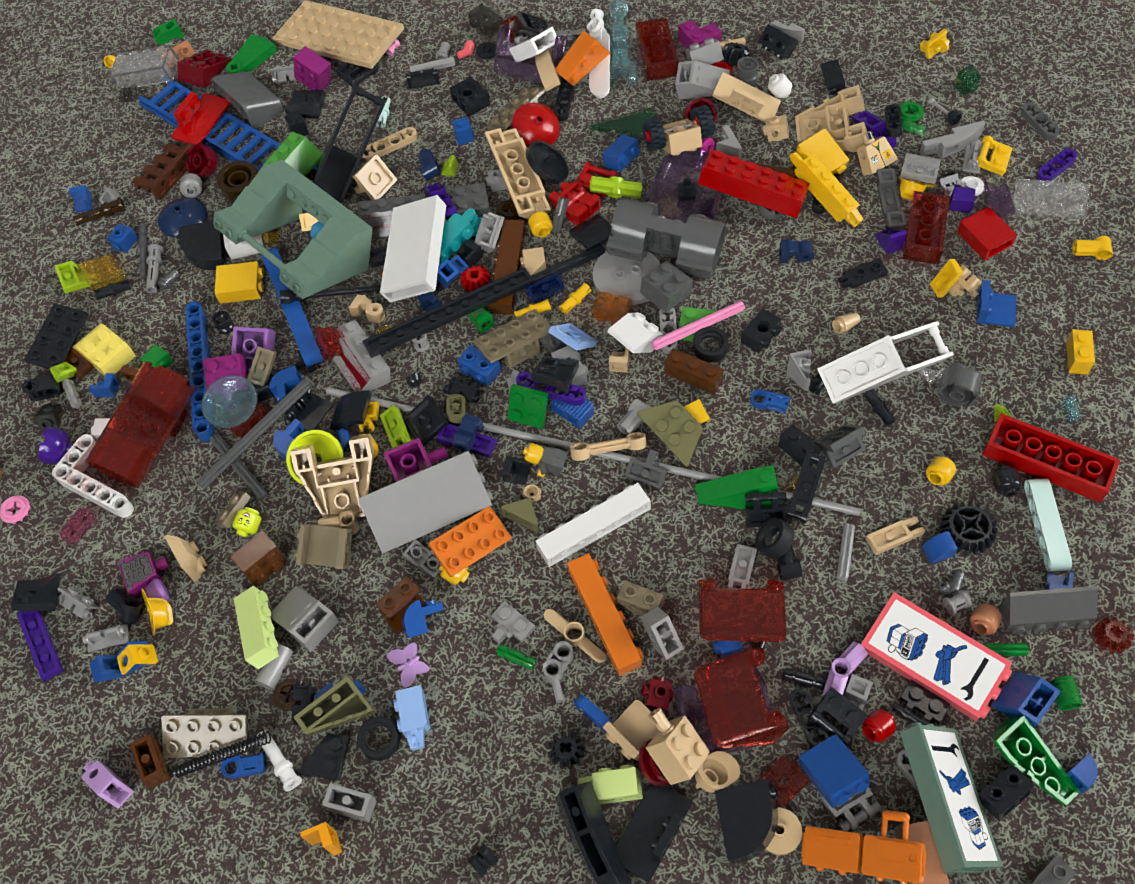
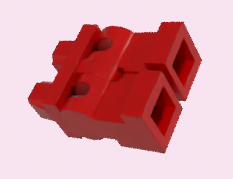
[549,181,601,226]

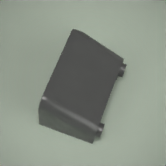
[211,71,284,129]

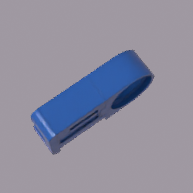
[750,389,790,414]
[573,694,612,733]
[220,752,266,779]

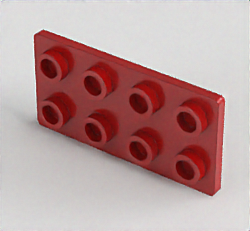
[171,92,231,144]

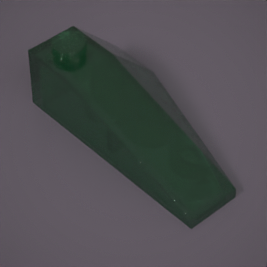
[589,108,657,137]

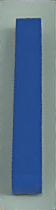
[260,247,324,367]
[185,301,215,442]

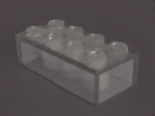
[109,45,180,90]

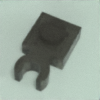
[119,87,148,103]

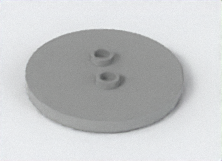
[593,251,661,306]

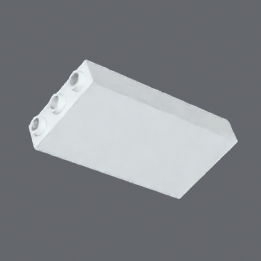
[380,195,446,302]

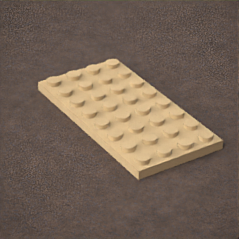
[272,0,404,69]

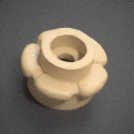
[522,484,541,503]

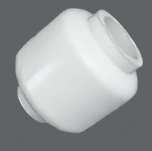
[768,73,792,98]

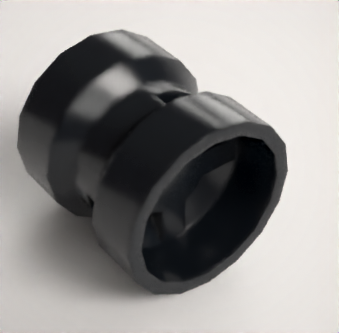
[212,311,235,335]
[467,844,499,877]

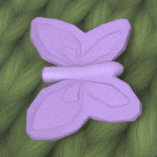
[387,643,430,688]

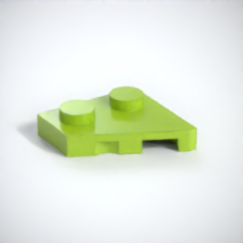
[54,261,98,294]

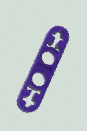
[516,372,586,405]

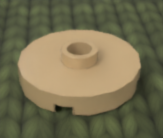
[765,807,802,856]

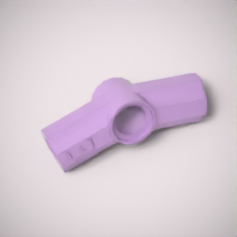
[821,641,868,698]

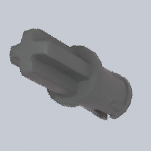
[552,196,569,232]

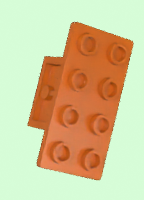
[428,506,512,577]

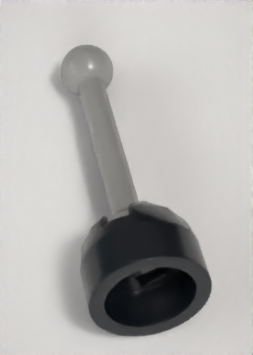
[928,97,962,125]

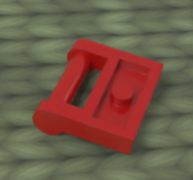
[575,162,618,197]

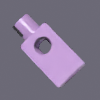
[82,761,134,809]

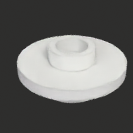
[961,176,984,196]

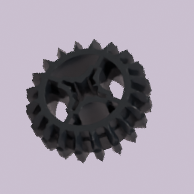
[940,501,998,556]

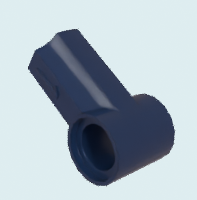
[418,148,441,181]

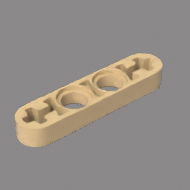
[361,127,418,163]

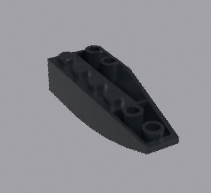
[555,781,630,884]

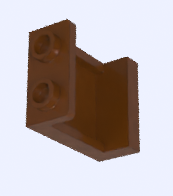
[375,576,425,635]

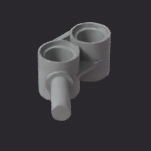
[543,641,574,703]

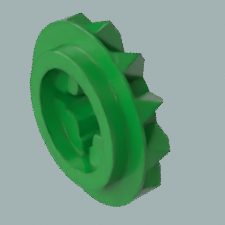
[899,102,924,123]

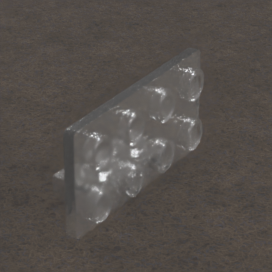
[1011,179,1089,220]

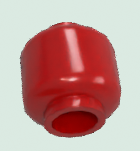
[862,709,896,743]

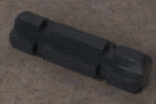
[782,668,826,690]

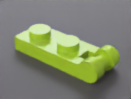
[380,405,412,449]

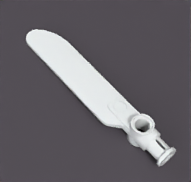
[587,9,610,99]

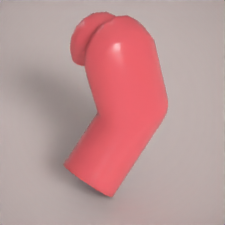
[456,40,475,59]

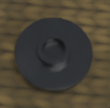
[476,42,498,59]

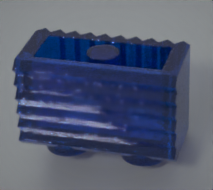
[525,272,564,305]

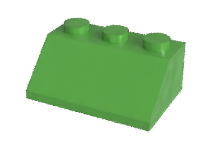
[263,131,322,177]

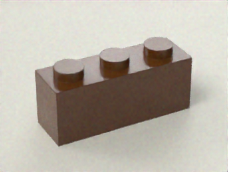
[664,348,724,395]

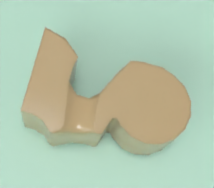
[349,294,385,323]

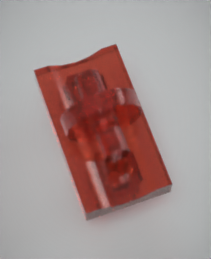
[315,327,344,360]

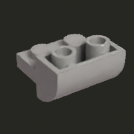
[900,153,941,184]

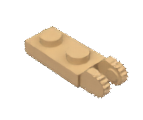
[865,516,925,555]

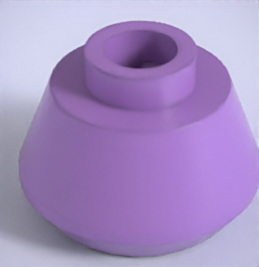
[145,578,170,602]

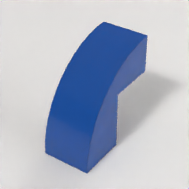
[89,641,148,682]

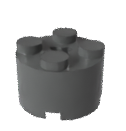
[937,363,982,407]

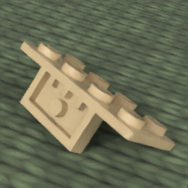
[712,72,781,123]

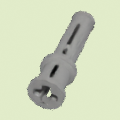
[145,244,164,293]

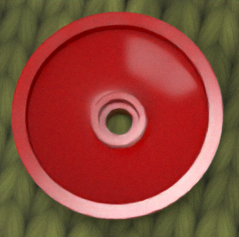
[512,102,560,147]

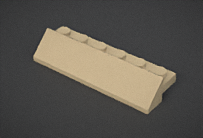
[485,128,551,219]

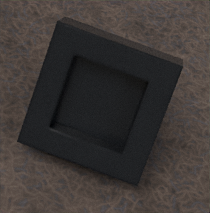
[677,178,696,200]

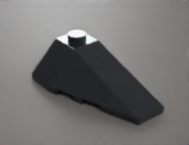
[512,11,549,37]

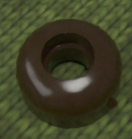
[217,161,258,202]

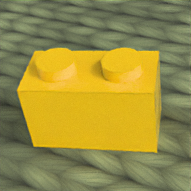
[1066,329,1095,375]

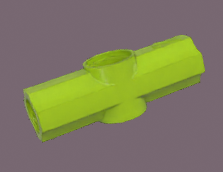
[589,176,642,199]

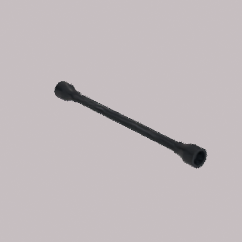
[280,281,438,304]

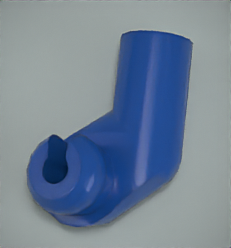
[336,428,350,452]

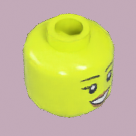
[232,507,262,538]

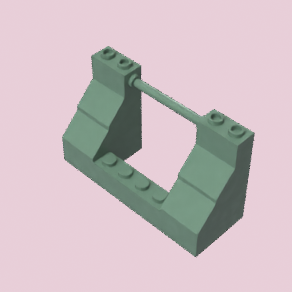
[213,160,372,299]

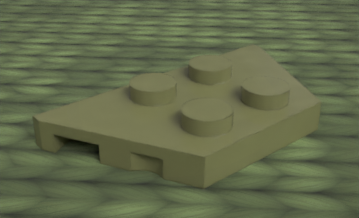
[637,400,703,468]

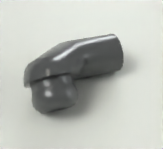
[938,571,965,595]

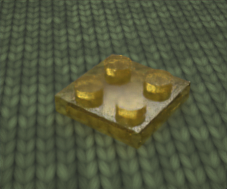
[78,254,126,291]

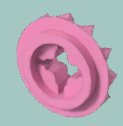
[0,495,31,524]

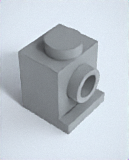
[485,169,507,192]

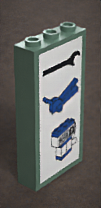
[900,722,1003,874]

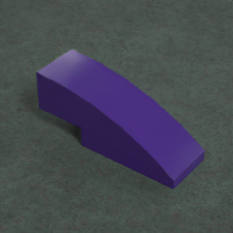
[852,110,897,148]

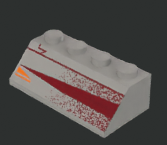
[324,320,391,392]

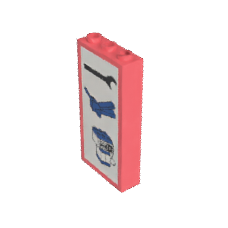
[861,592,1012,721]

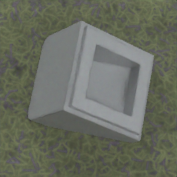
[99,187,124,204]

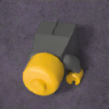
[523,443,568,478]

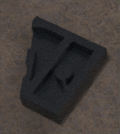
[298,733,350,781]

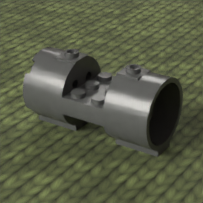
[607,198,726,280]

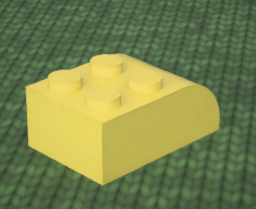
[73,323,136,376]

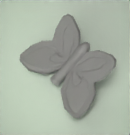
[555,28,586,40]

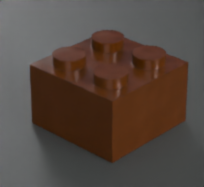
[230,531,287,587]

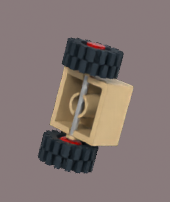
[642,105,715,155]

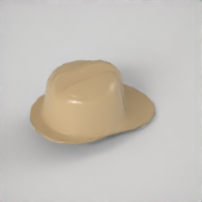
[695,751,740,793]

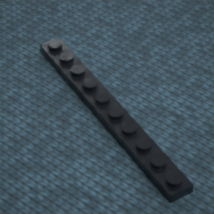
[362,268,534,358]

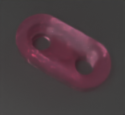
[60,508,95,544]

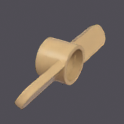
[544,609,606,663]

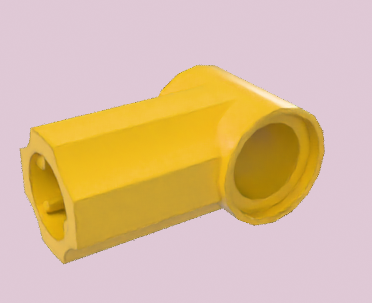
[1072,236,1113,260]

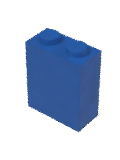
[799,734,870,808]

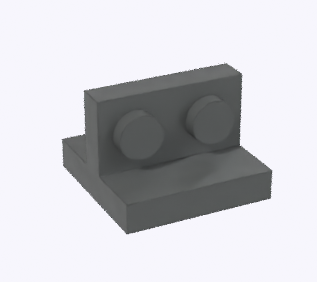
[814,424,866,468]

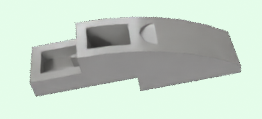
[920,121,985,158]

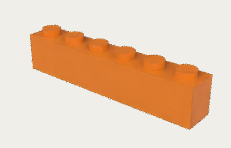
[567,553,644,676]

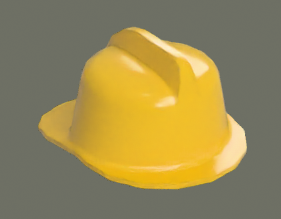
[898,177,936,200]
[141,588,173,636]

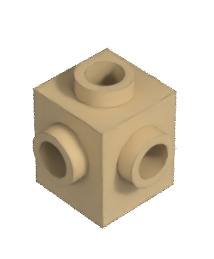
[763,115,789,142]

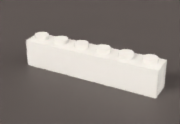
[535,483,651,567]

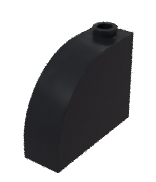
[176,220,226,270]
[715,779,778,864]

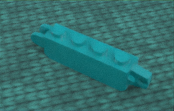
[439,208,480,265]

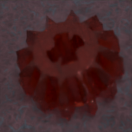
[1093,617,1134,655]

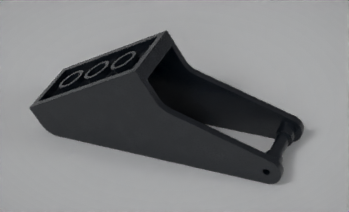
[312,82,387,203]

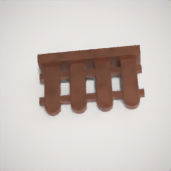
[133,142,194,200]

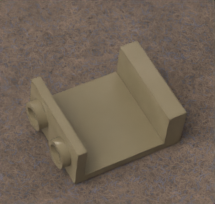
[295,524,353,569]

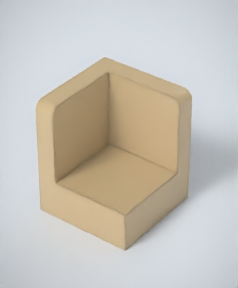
[609,348,630,373]

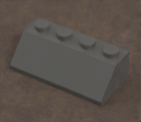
[999,586,1098,634]

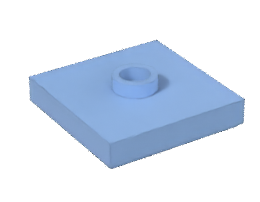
[548,323,597,351]

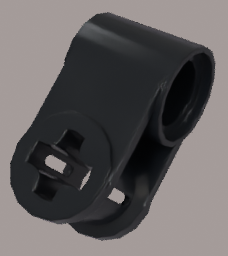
[22,374,61,402]

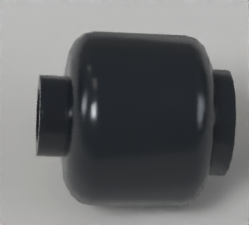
[992,466,1022,497]

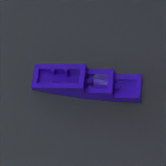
[423,182,457,217]

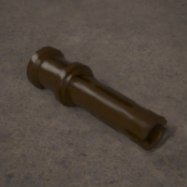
[73,197,126,226]

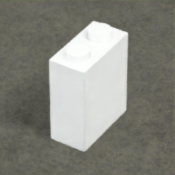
[510,27,559,64]

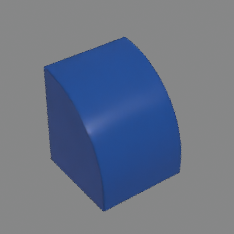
[922,531,958,564]
[1067,753,1098,793]

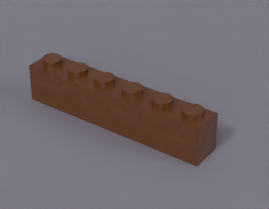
[488,220,526,315]

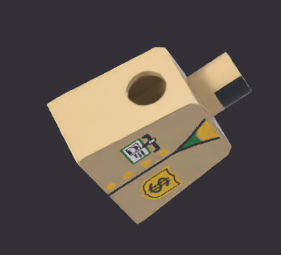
[857,131,898,176]

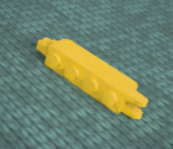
[790,147,863,227]

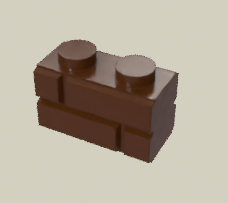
[129,735,171,789]

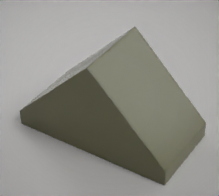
[501,498,539,533]

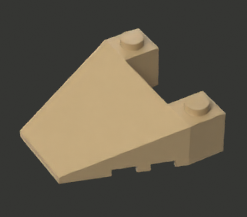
[795,85,867,152]
[290,433,374,518]

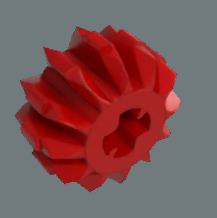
[460,265,491,292]

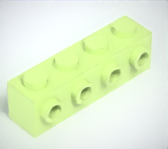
[234,586,279,669]

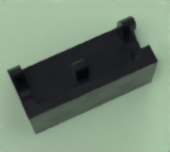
[820,59,846,95]

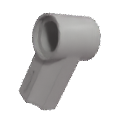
[617,399,650,436]

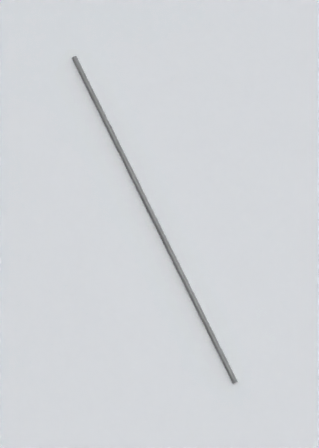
[326,387,861,516]

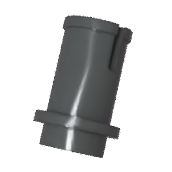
[158,268,180,290]

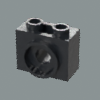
[450,76,490,117]

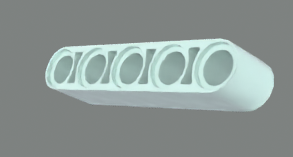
[1024,478,1072,572]

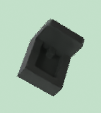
[35,403,62,432]

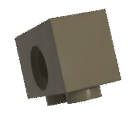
[617,580,663,616]

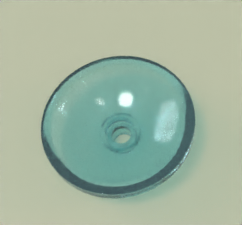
[202,375,257,428]

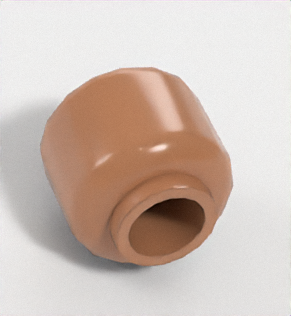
[969,603,1002,635]

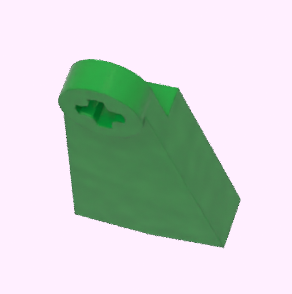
[226,34,277,74]

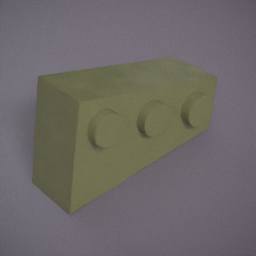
[294,676,376,737]

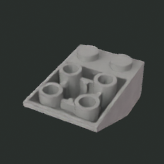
[675,60,730,100]
[270,586,339,652]

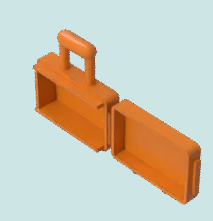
[801,810,926,884]

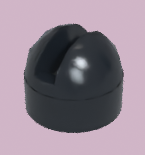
[406,373,422,388]

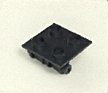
[283,388,334,431]

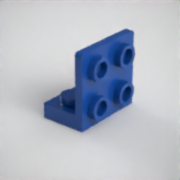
[976,280,1016,327]

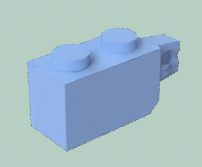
[393,685,430,751]

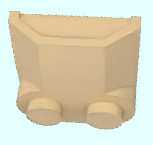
[164,534,208,582]

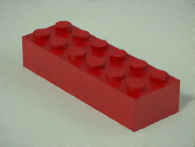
[698,149,810,219]
[982,413,1120,503]

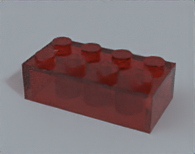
[636,18,679,81]
[902,191,950,265]

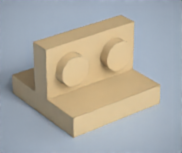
[352,154,397,200]

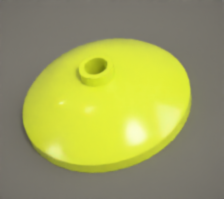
[286,430,344,485]

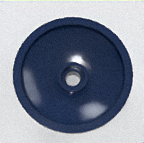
[157,197,207,238]

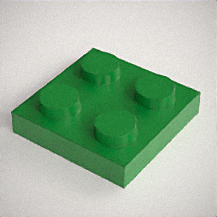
[507,384,549,429]

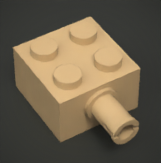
[646,708,710,785]

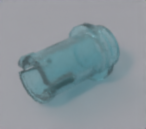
[1063,396,1082,422]

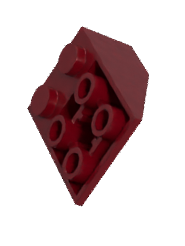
[177,50,232,88]

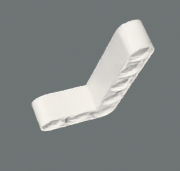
[52,434,134,518]

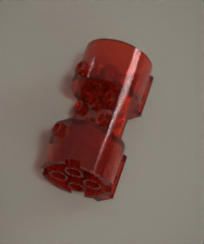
[85,361,195,488]

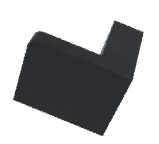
[460,239,483,268]
[501,456,530,485]

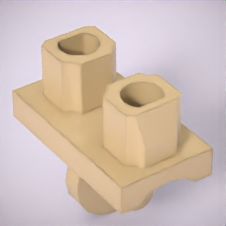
[949,265,982,298]

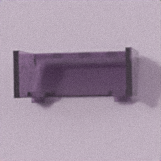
[494,24,567,84]

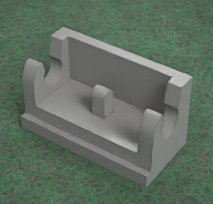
[474,212,505,253]

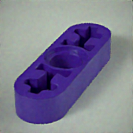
[1036,149,1077,183]

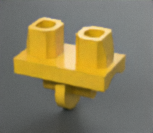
[920,29,950,59]

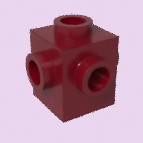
[641,676,674,710]

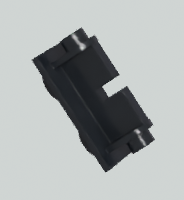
[406,68,440,89]
[444,377,484,403]
[291,680,315,725]

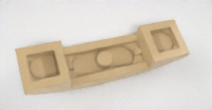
[535,48,560,91]

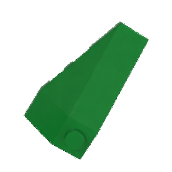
[695,465,780,510]
[993,715,1080,806]

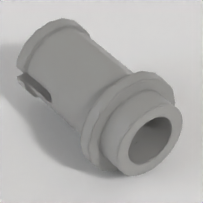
[436,42,451,60]

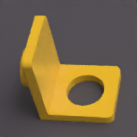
[117,645,158,675]

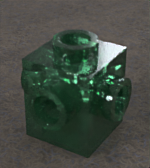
[954,64,982,95]

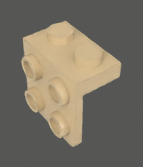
[602,700,659,761]

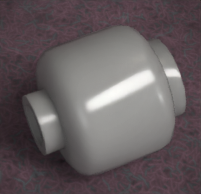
[180,173,202,198]

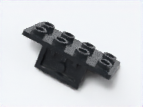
[24,303,88,369]
[616,784,693,883]

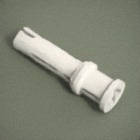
[257,730,302,791]

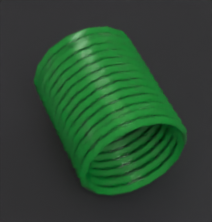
[1050,676,1083,710]

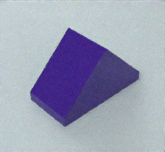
[874,228,907,254]

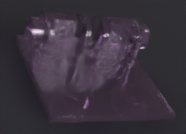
[983,177,1016,221]

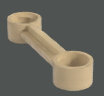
[570,432,647,461]

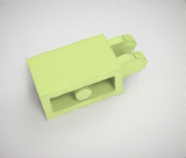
[578,765,643,805]

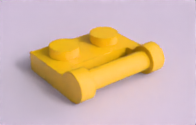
[976,136,1012,176]

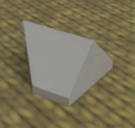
[786,350,811,391]

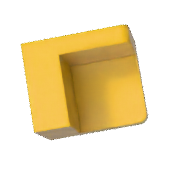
[684,399,711,424]

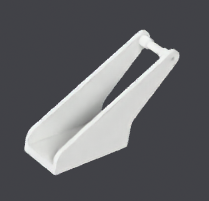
[817,321,954,404]

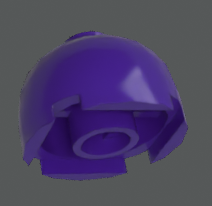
[39,426,73,464]

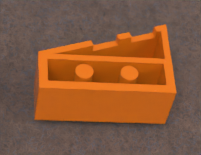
[555,30,610,86]

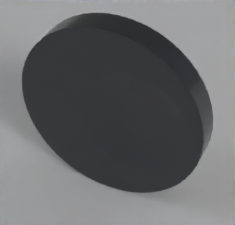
[526,141,569,184]

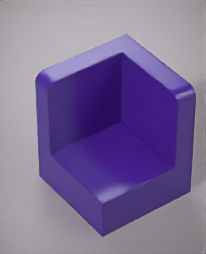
[949,186,976,213]

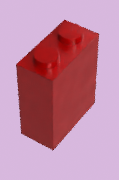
[957,207,1017,261]

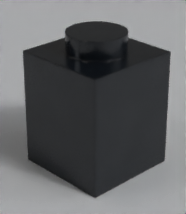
[284,111,309,136]

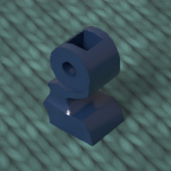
[779,239,814,263]
[417,292,443,312]
[453,413,484,452]

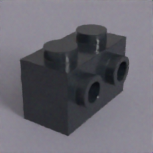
[758,24,799,59]
[979,765,1034,822]

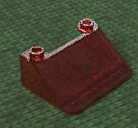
[698,578,787,642]
[694,648,789,748]

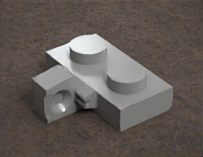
[491,601,536,644]

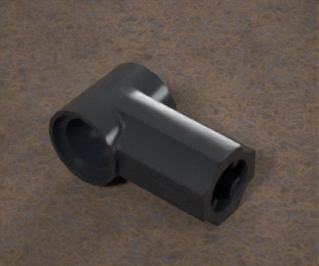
[777,545,802,581]
[105,588,142,625]

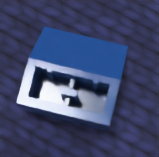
[991,672,1061,728]

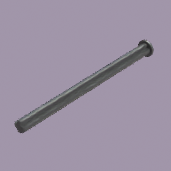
[197,376,315,489]

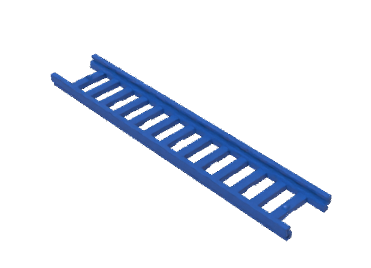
[138,76,317,172]

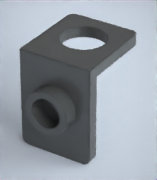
[538,334,567,353]

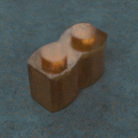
[591,292,633,324]

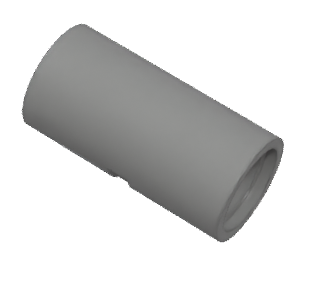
[255,644,293,690]

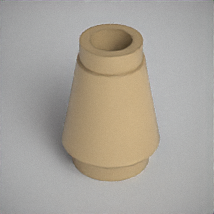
[832,312,861,334]

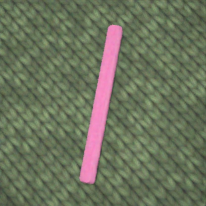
[651,301,745,350]

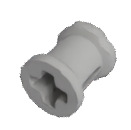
[412,333,430,352]
[942,590,972,616]

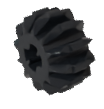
[722,42,749,66]
[548,731,585,769]

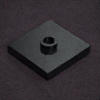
[403,395,449,447]

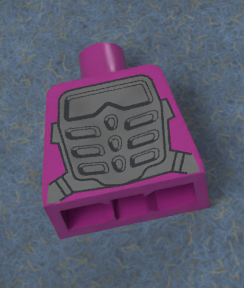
[117,552,170,599]

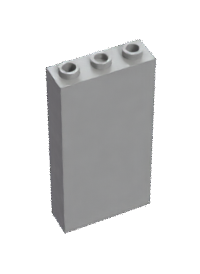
[358,451,494,554]

